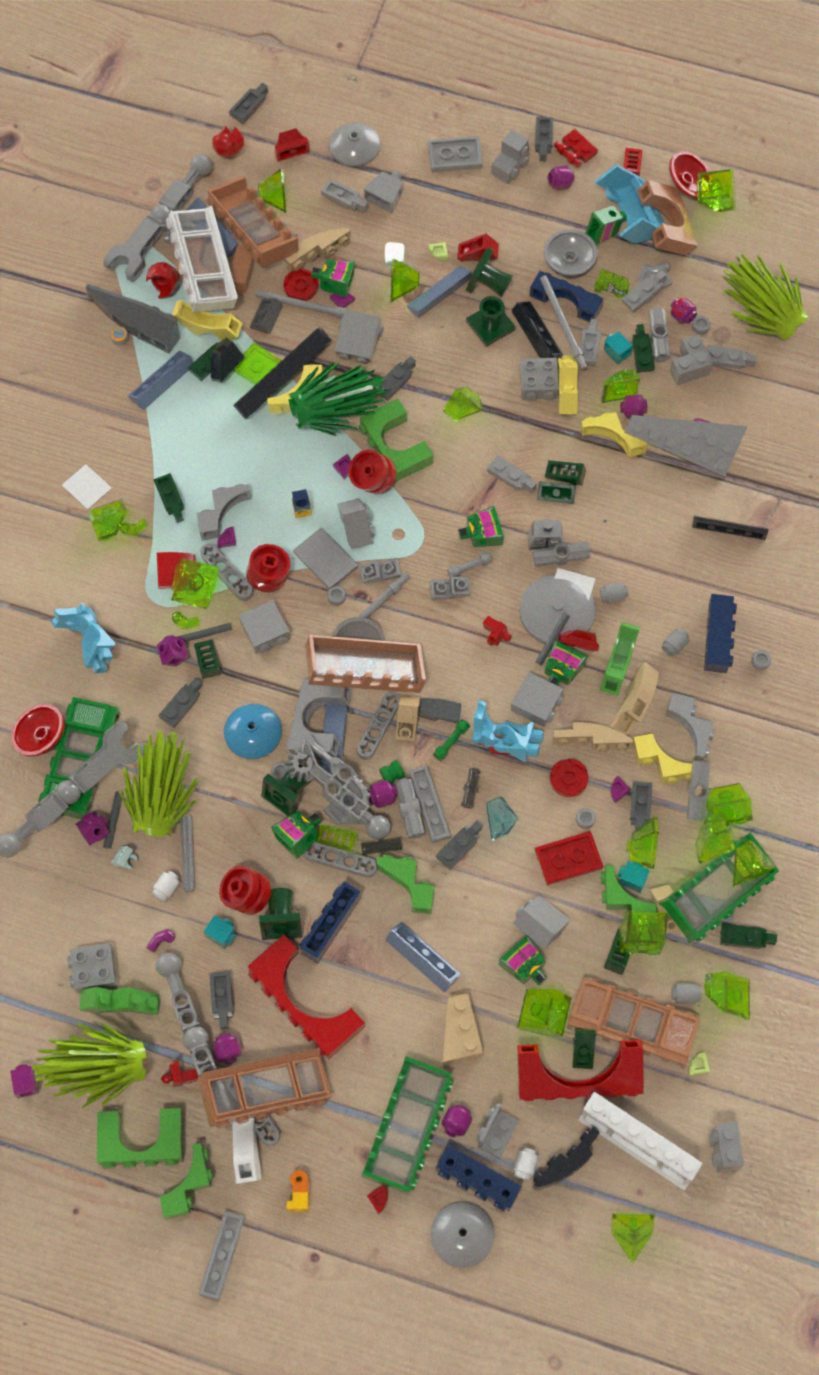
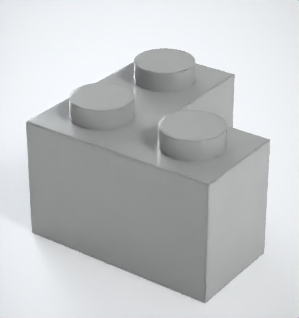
[491,130,530,184]
[670,334,713,385]
[337,498,374,549]

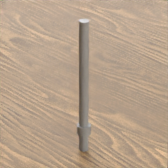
[540,276,587,370]
[256,290,346,318]
[358,573,410,619]

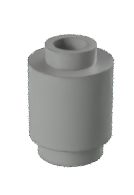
[600,582,628,604]
[662,629,690,657]
[671,983,702,1004]

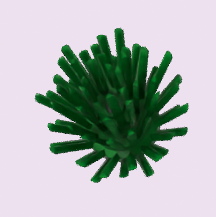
[288,362,387,436]

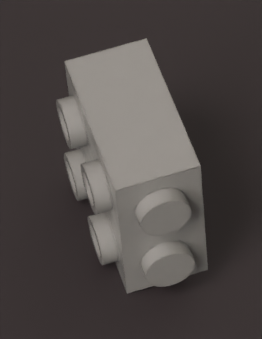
[520,358,559,401]
[239,600,290,654]
[510,672,564,727]
[513,896,570,949]
[67,943,117,993]
[709,1122,744,1173]

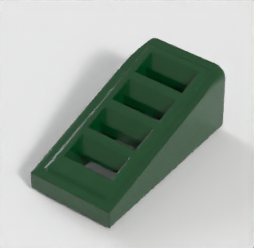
[545,460,586,486]
[194,639,221,679]
[604,929,636,975]

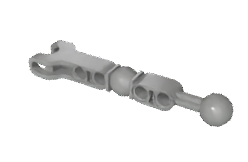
[104,154,212,282]
[0,721,144,858]
[156,952,233,1128]

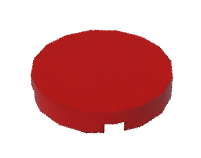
[283,269,319,301]
[550,759,589,797]

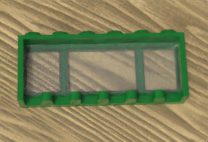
[659,832,779,943]
[361,1056,454,1195]

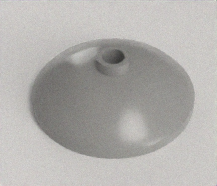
[329,122,380,167]
[544,229,597,276]
[331,617,385,675]
[431,1202,494,1268]

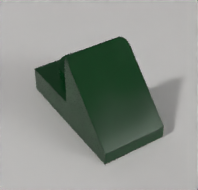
[572,1029,596,1069]

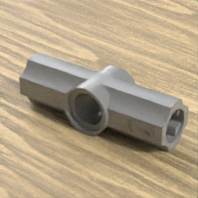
[649,307,670,362]
[532,541,591,567]
[687,760,711,821]
[395,778,425,839]

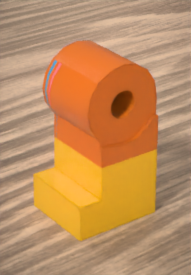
[287,1170,309,1213]

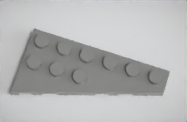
[624,415,748,477]

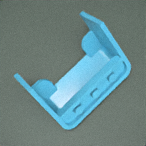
[595,164,665,244]

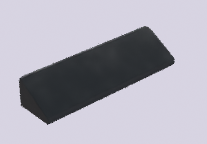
[512,301,564,360]
[692,515,769,540]

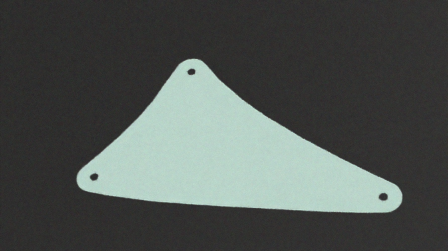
[115,247,424,607]

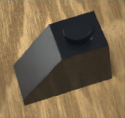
[211,340,245,382]

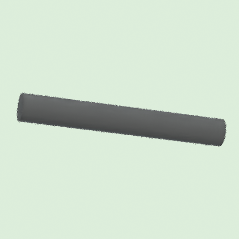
[535,613,570,666]
[177,623,232,642]
[103,791,122,849]

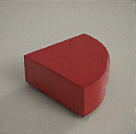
[367,1185,388,1215]

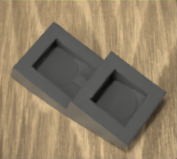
[418,698,461,724]

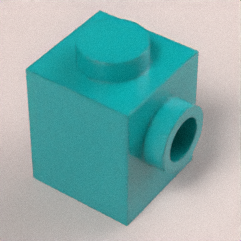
[604,331,633,365]
[617,861,650,894]
[203,915,236,949]

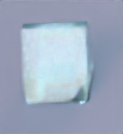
[385,243,404,266]

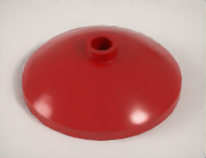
[669,151,713,199]
[11,704,64,757]

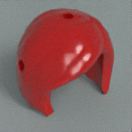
[212,126,244,158]
[146,262,178,299]

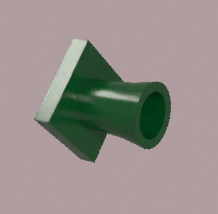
[465,247,513,297]
[466,296,516,347]
[261,764,313,817]
[259,888,302,940]

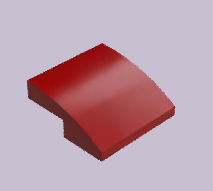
[156,552,197,591]

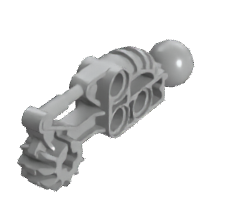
[285,736,390,840]

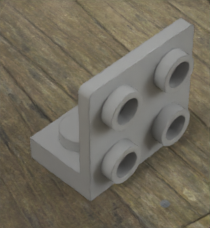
[476,1103,519,1159]

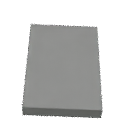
[428,136,483,172]
[293,528,358,589]

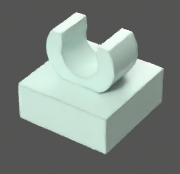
[111,846,137,869]

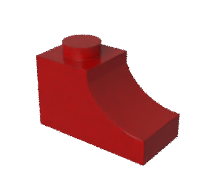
[457,233,499,262]

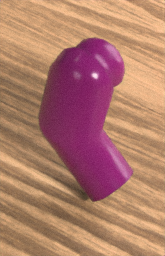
[146,929,175,953]

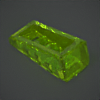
[316,825,358,853]

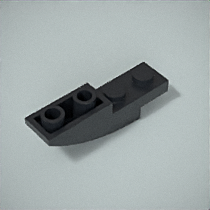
[532,1127,600,1191]

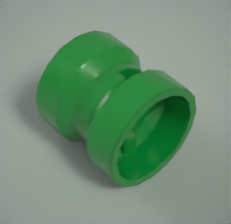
[379,760,405,784]

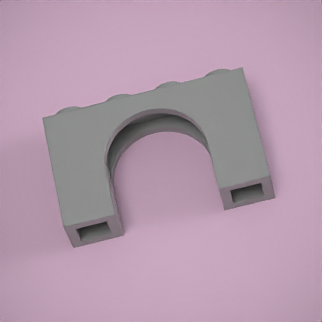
[287,678,352,759]

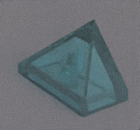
[486,797,518,840]

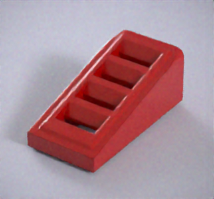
[623,148,643,176]

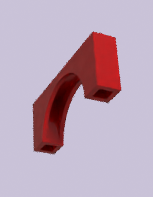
[247,935,365,1059]
[517,1040,644,1101]

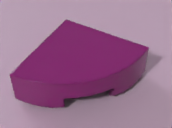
[330,293,355,308]
[333,454,350,480]
[217,526,236,548]
[611,776,631,803]

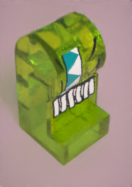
[594,269,630,298]

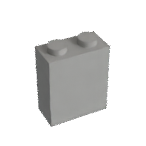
[335,309,382,364]

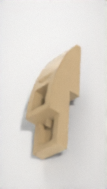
[286,228,350,272]
[609,661,659,736]
[553,722,632,752]

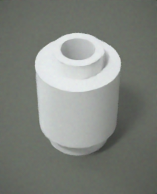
[152,871,180,902]
[513,1148,539,1181]

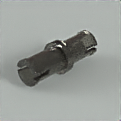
[461,768,481,809]
[361,838,402,856]

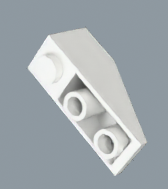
[233,1118,262,1184]

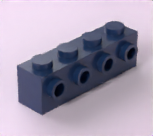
[704,594,737,673]
[300,882,361,964]
[436,1145,522,1212]

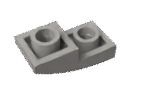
[359,558,402,583]
[429,577,471,600]

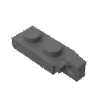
[229,82,269,124]
[535,117,553,162]
[378,356,416,401]
[158,678,203,728]
[630,782,653,837]
[436,821,483,870]
[209,971,233,1030]

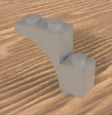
[197,484,251,541]
[666,692,715,761]

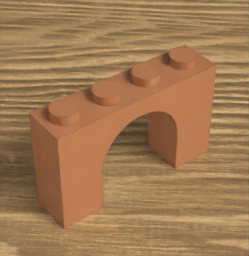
[637,180,698,256]
[176,237,255,293]

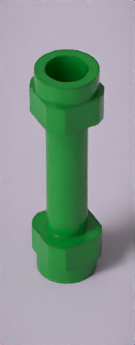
[433,719,470,761]

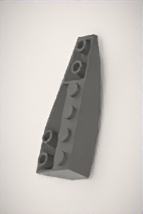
[86,284,180,354]

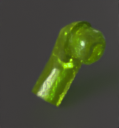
[119,519,148,536]
[172,611,199,629]

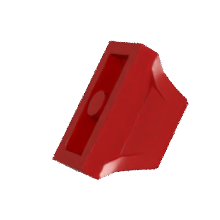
[275,128,310,162]
[558,629,599,652]

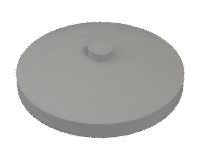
[520,575,595,646]

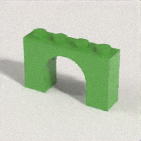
[358,399,433,482]
[97,1108,183,1169]

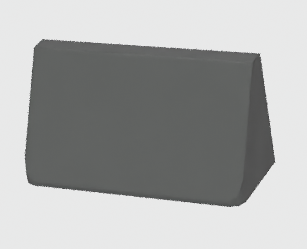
[250,298,282,334]

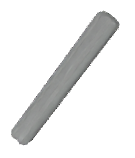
[181,816,195,892]

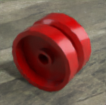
[348,449,396,495]
[246,544,290,593]
[219,865,271,915]

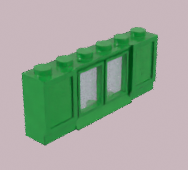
[38,697,120,820]

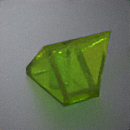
[258,169,286,213]
[391,257,420,302]
[443,386,483,422]
[733,840,775,887]
[611,1214,655,1264]

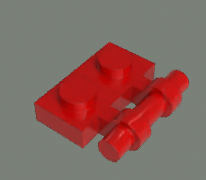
[553,129,598,168]

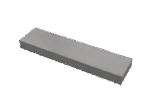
[409,765,451,843]
[198,1211,246,1301]

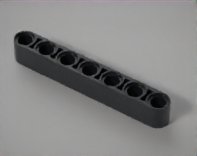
[233,326,331,419]

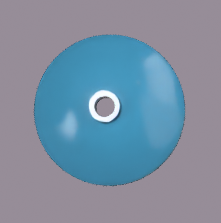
[224,704,282,759]

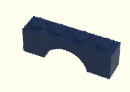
[529,271,604,323]

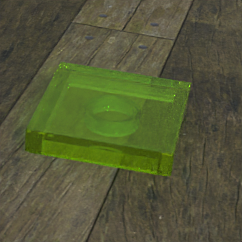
[233,342,282,385]

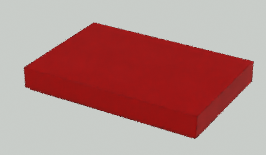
[534,831,604,886]

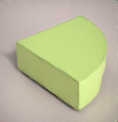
[428,242,448,261]
[688,1052,710,1077]

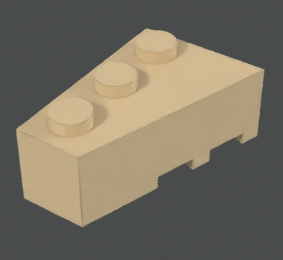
[443,993,483,1067]

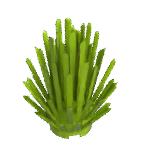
[722,254,808,340]
[118,730,198,837]
[32,1022,146,1109]

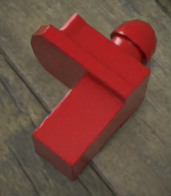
[483,616,512,646]
[161,1059,198,1087]

